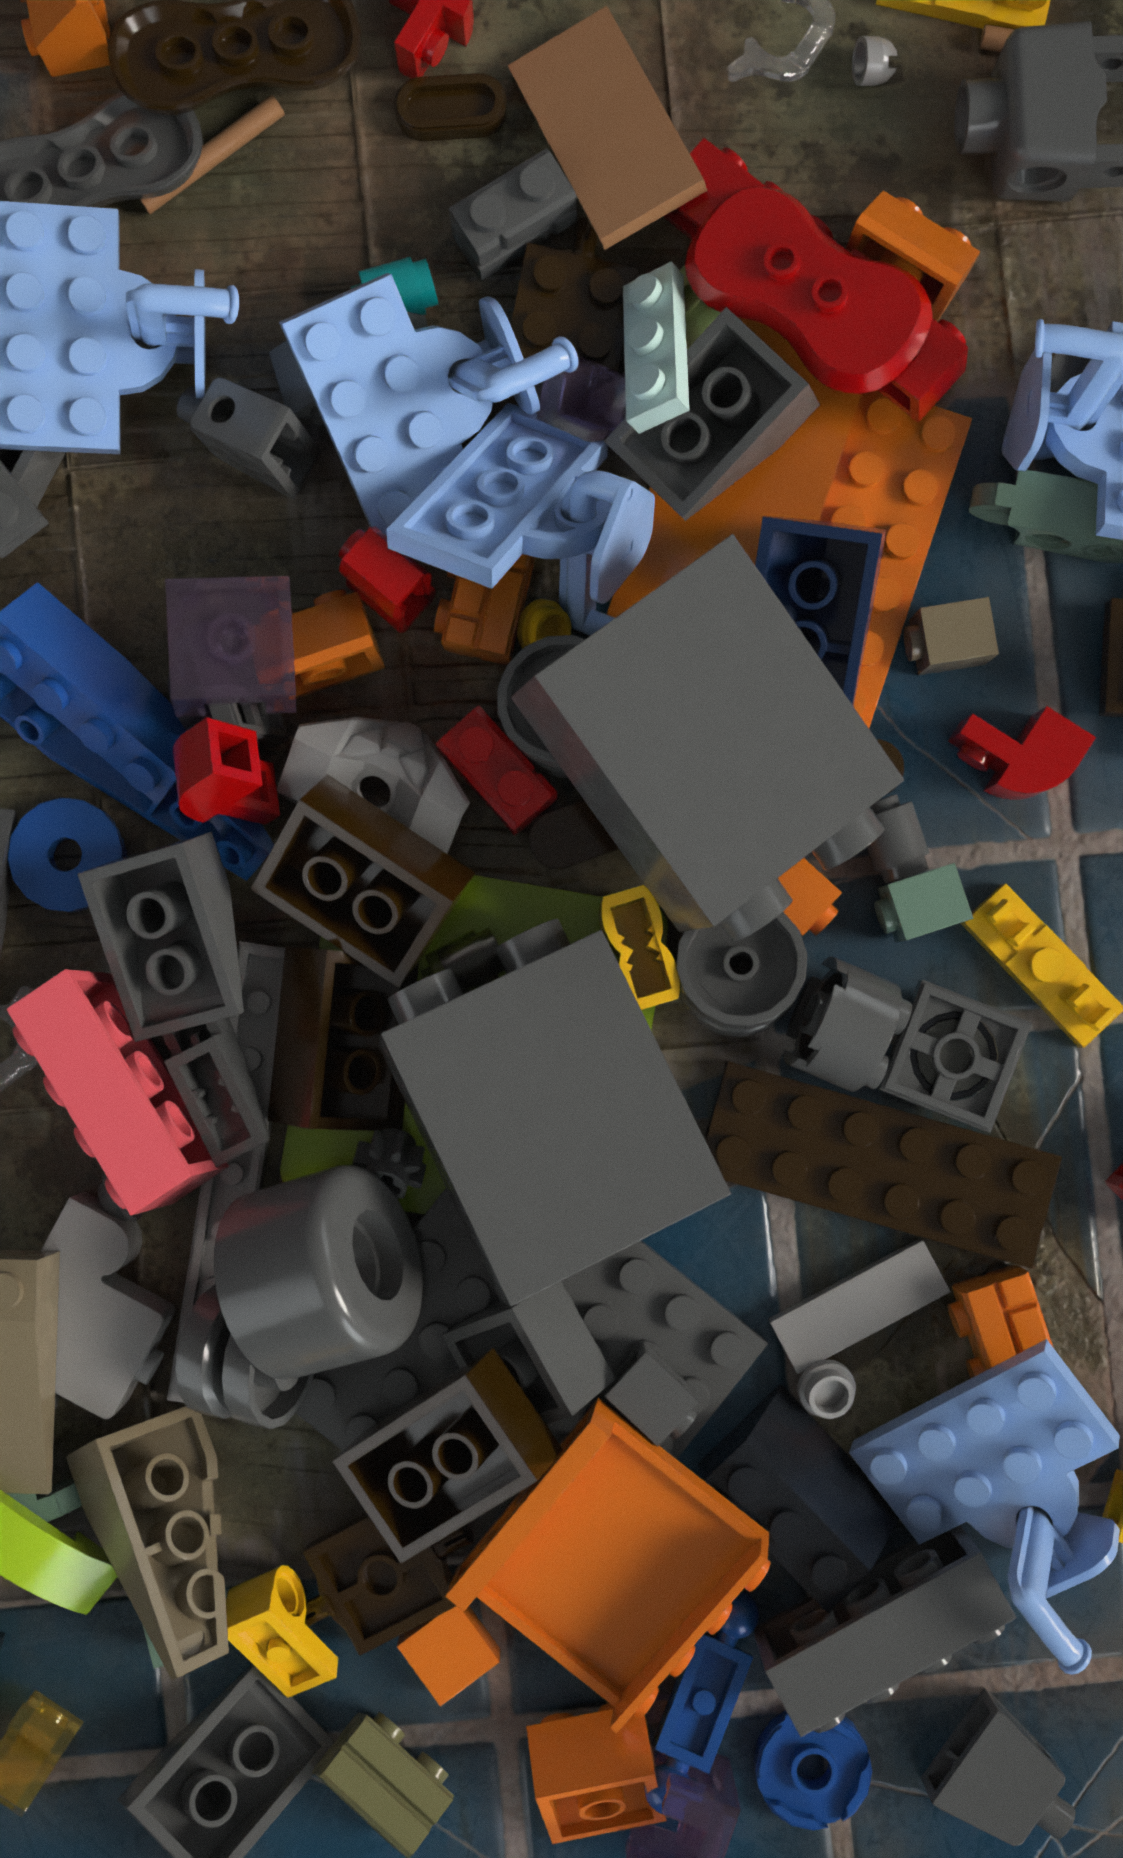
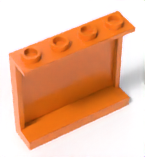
[445,1397,771,1734]

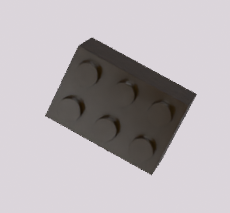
[251,774,475,988]
[332,1348,563,1563]

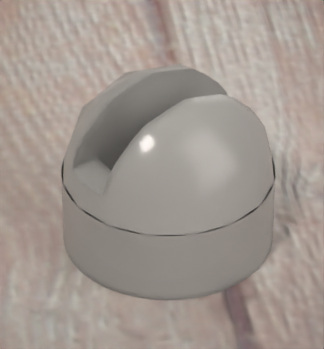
[852,36,898,86]

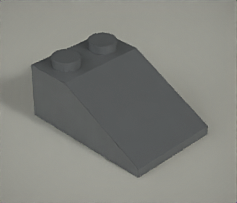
[604,307,820,521]
[78,831,244,1042]
[117,1664,335,1858]

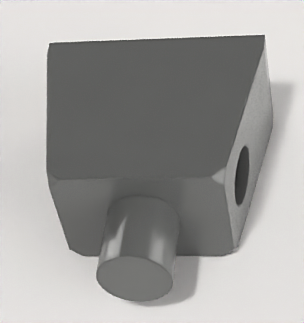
[177,377,322,500]
[921,1688,1076,1846]

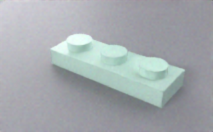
[623,261,689,434]

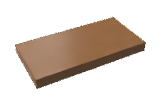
[508,6,707,250]

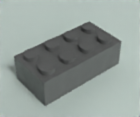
[753,1525,1017,1737]

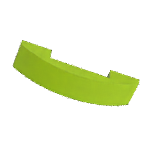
[0,1490,118,1615]

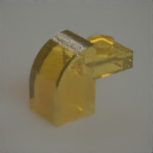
[0,1690,84,1817]

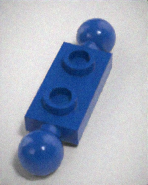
[644,1591,759,1815]

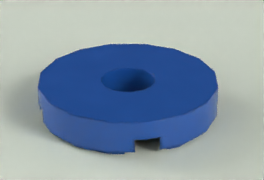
[8,798,127,913]
[753,1710,872,1831]

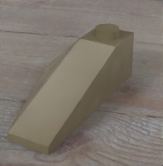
[0,1250,60,1494]
[66,1406,229,1680]

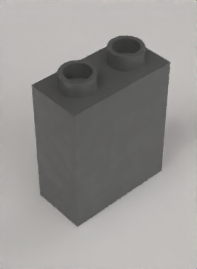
[511,534,904,942]
[378,919,731,1306]

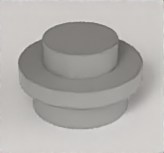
[797,1360,856,1419]

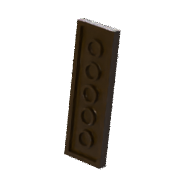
[704,1060,1062,1269]

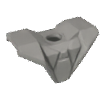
[277,717,470,854]

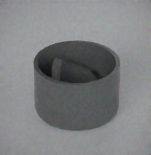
[214,1165,423,1380]

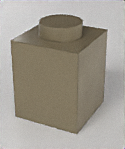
[904,597,999,675]

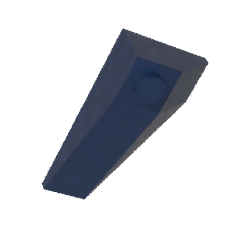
[755,516,886,707]

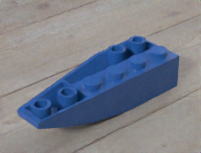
[0,582,274,881]

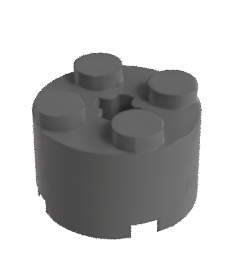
[783,956,912,1092]

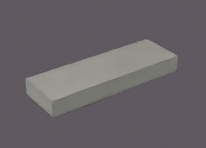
[768,1238,951,1374]

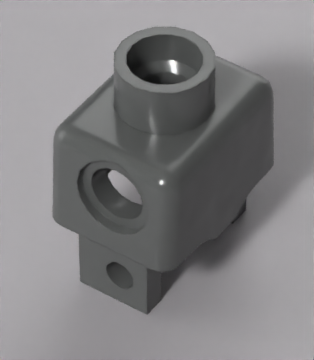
[954,21,1123,202]

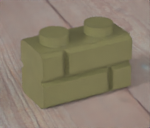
[312,1712,454,1858]

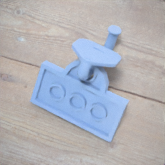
[0,201,239,454]
[279,273,578,535]
[1002,319,1123,540]
[386,403,655,636]
[849,1339,1120,1675]

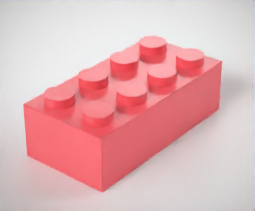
[6,969,229,1216]

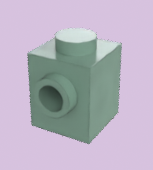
[874,863,974,942]

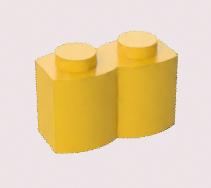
[599,885,680,1010]

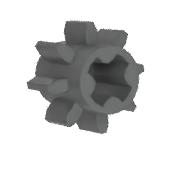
[352,1128,426,1199]

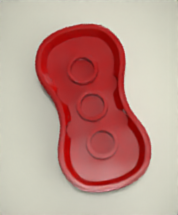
[685,186,933,394]

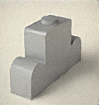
[41,1191,175,1419]

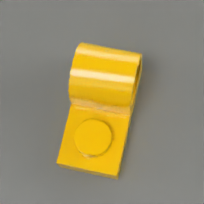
[226,1565,338,1698]

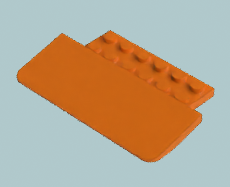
[607,317,973,728]

